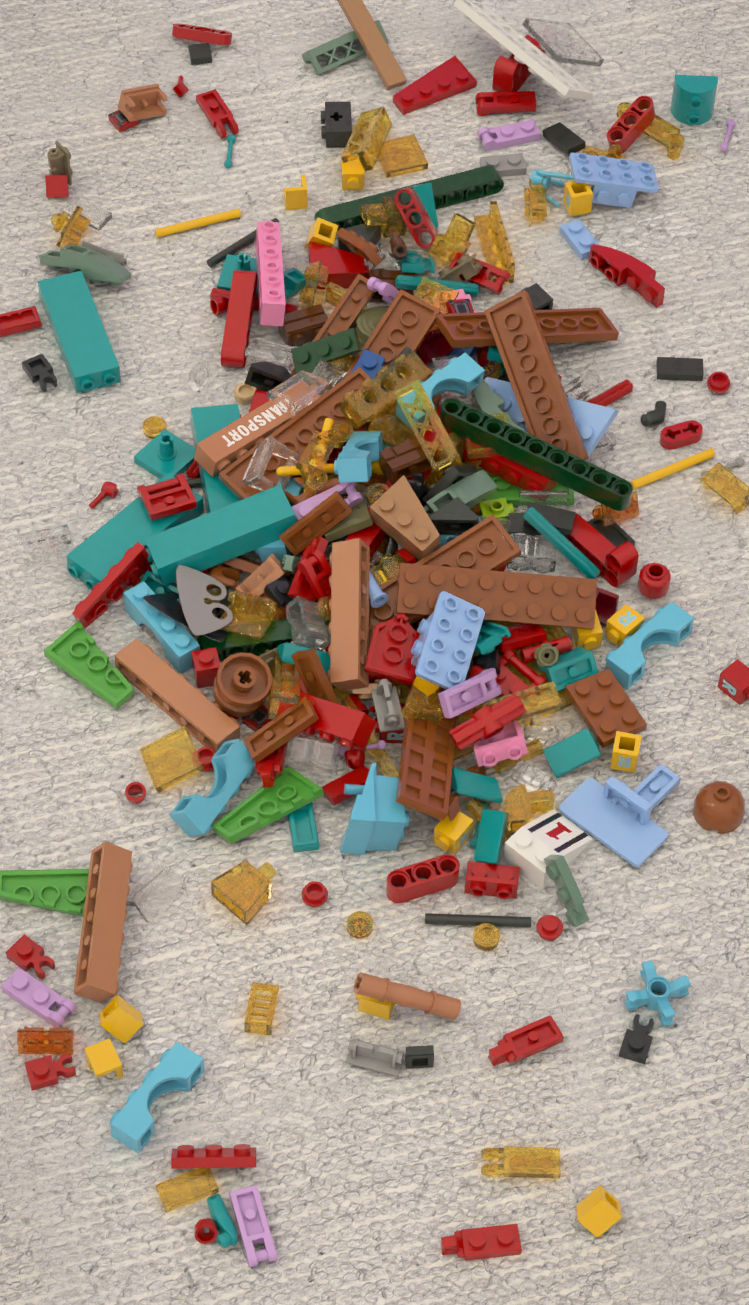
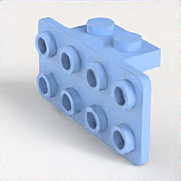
[569,153,659,208]
[411,591,485,690]
[559,776,668,867]

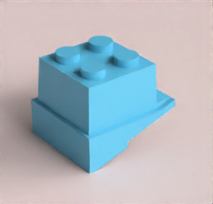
[340,763,410,854]

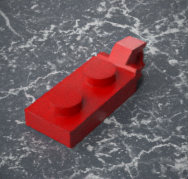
[288,537,329,606]
[256,740,290,788]
[488,1015,564,1066]
[441,1224,522,1261]

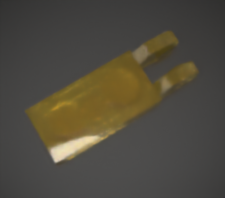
[481,1146,561,1179]

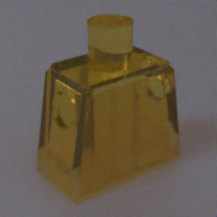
[211,861,276,926]

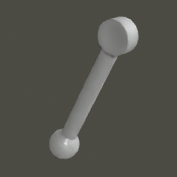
[701,457,744,480]

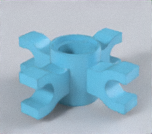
[624,960,691,1027]

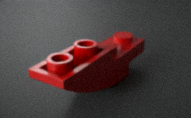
[589,244,665,308]

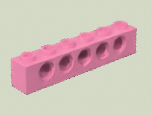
[255,221,286,326]

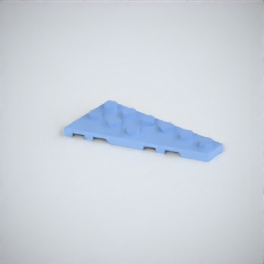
[484,377,619,461]

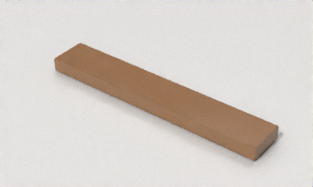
[337,0,407,90]

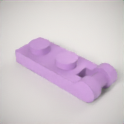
[477,119,541,151]
[367,277,399,305]
[291,482,363,521]
[438,668,502,718]
[1,967,77,1029]
[229,1185,277,1268]

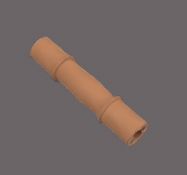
[354,972,461,1020]

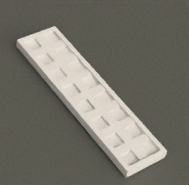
[454,0,593,101]

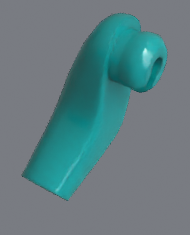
[207,1194,238,1248]

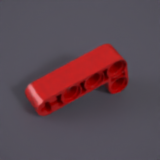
[492,34,548,92]
[563,513,639,587]

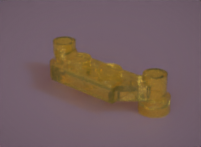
[616,102,684,160]
[295,421,353,496]
[401,670,470,724]

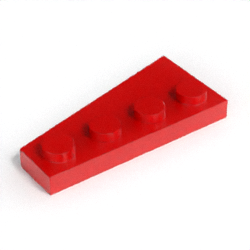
[393,56,477,115]
[72,542,152,629]

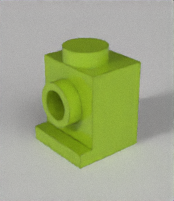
[477,497,514,529]

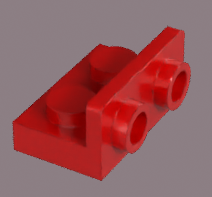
[464,861,520,899]

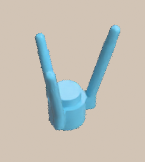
[529,169,573,207]

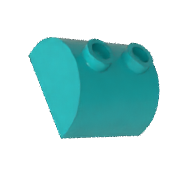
[671,75,718,125]

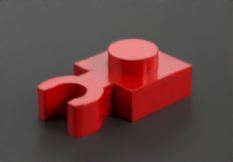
[6,934,55,979]
[24,1054,76,1091]

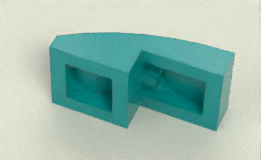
[283,268,311,300]

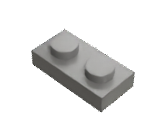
[480,153,527,177]

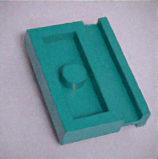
[398,250,435,273]
[474,621,511,655]

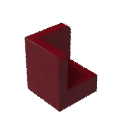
[417,330,455,365]
[595,587,619,627]

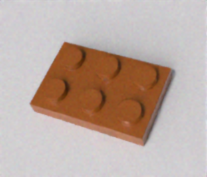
[565,669,647,748]

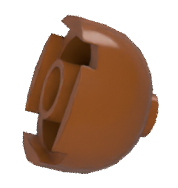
[693,781,745,834]

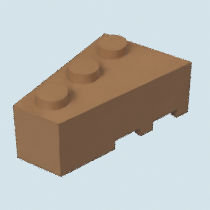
[370,475,441,561]

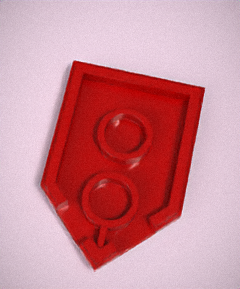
[364,613,420,685]

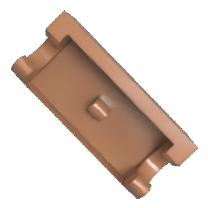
[118,84,168,122]
[235,553,291,606]

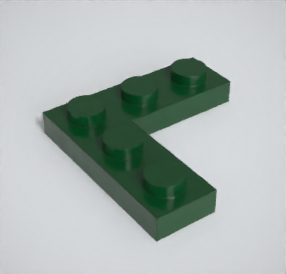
[291,328,362,396]

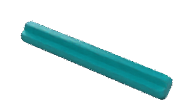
[395,275,480,297]
[523,507,600,579]

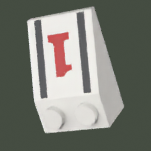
[503,809,594,890]

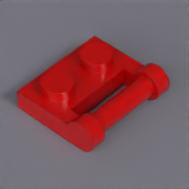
[137,473,197,521]
[496,650,548,705]

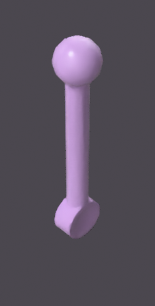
[720,120,736,152]
[338,740,387,757]

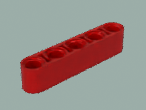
[221,270,258,368]

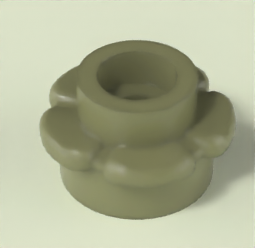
[534,643,559,667]

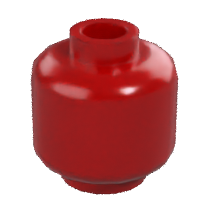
[638,563,671,599]

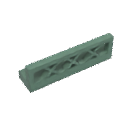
[301,20,389,75]

